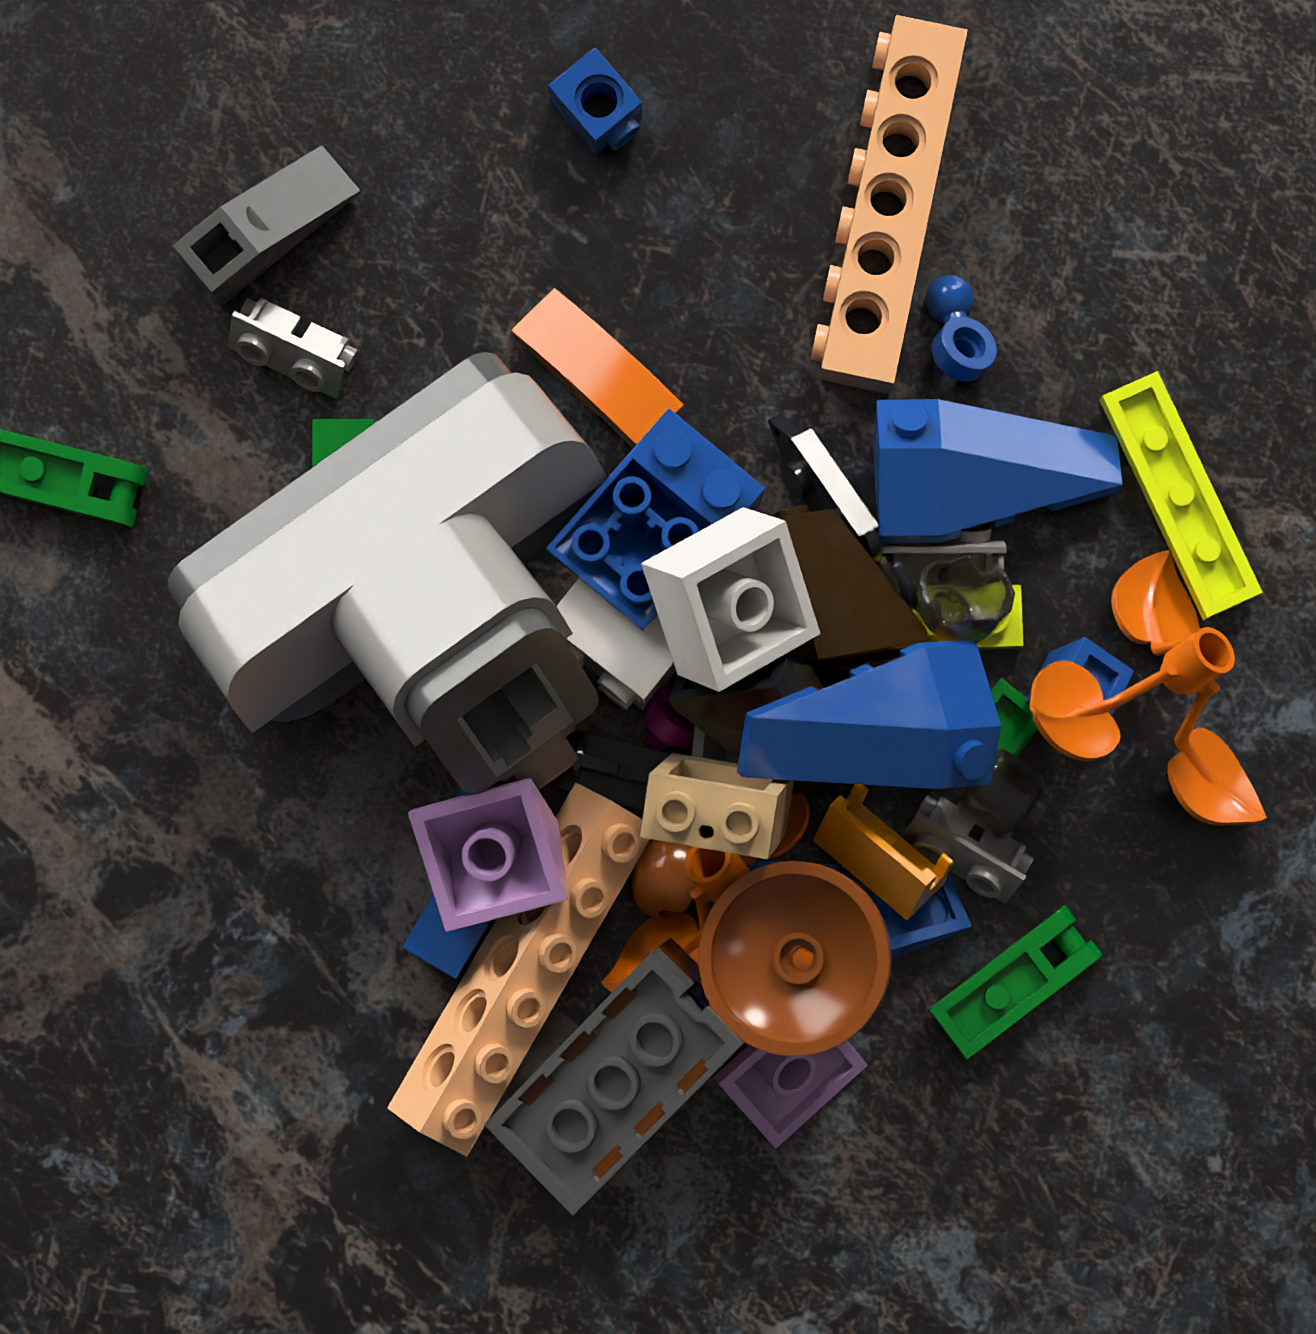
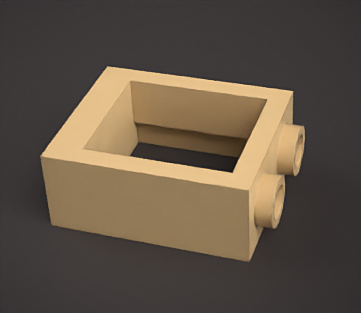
[640,753,794,859]

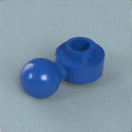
[925,275,997,382]

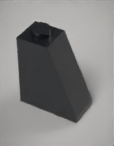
[668,647,844,795]

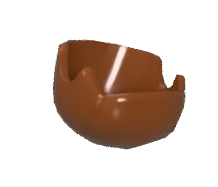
[628,835,707,921]

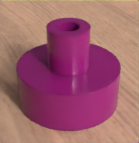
[643,687,695,751]

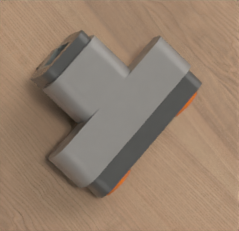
[167,352,608,794]

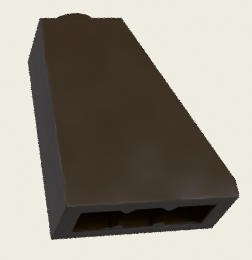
[772,505,929,675]

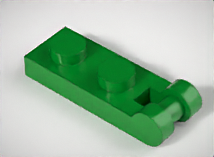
[0,429,149,529]
[927,905,1103,1060]

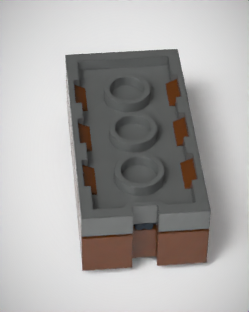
[484,938,745,1216]

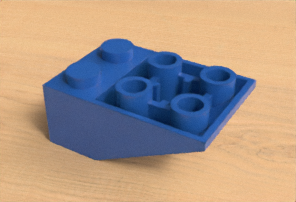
[546,408,765,632]

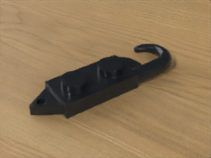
[768,413,917,611]

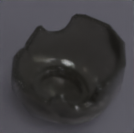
[914,555,1015,644]

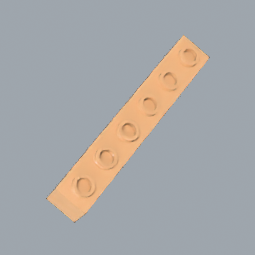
[810,15,968,395]
[388,782,650,1157]

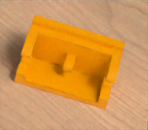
[813,784,954,920]

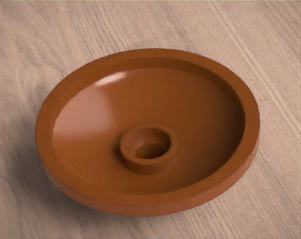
[698,861,892,1056]

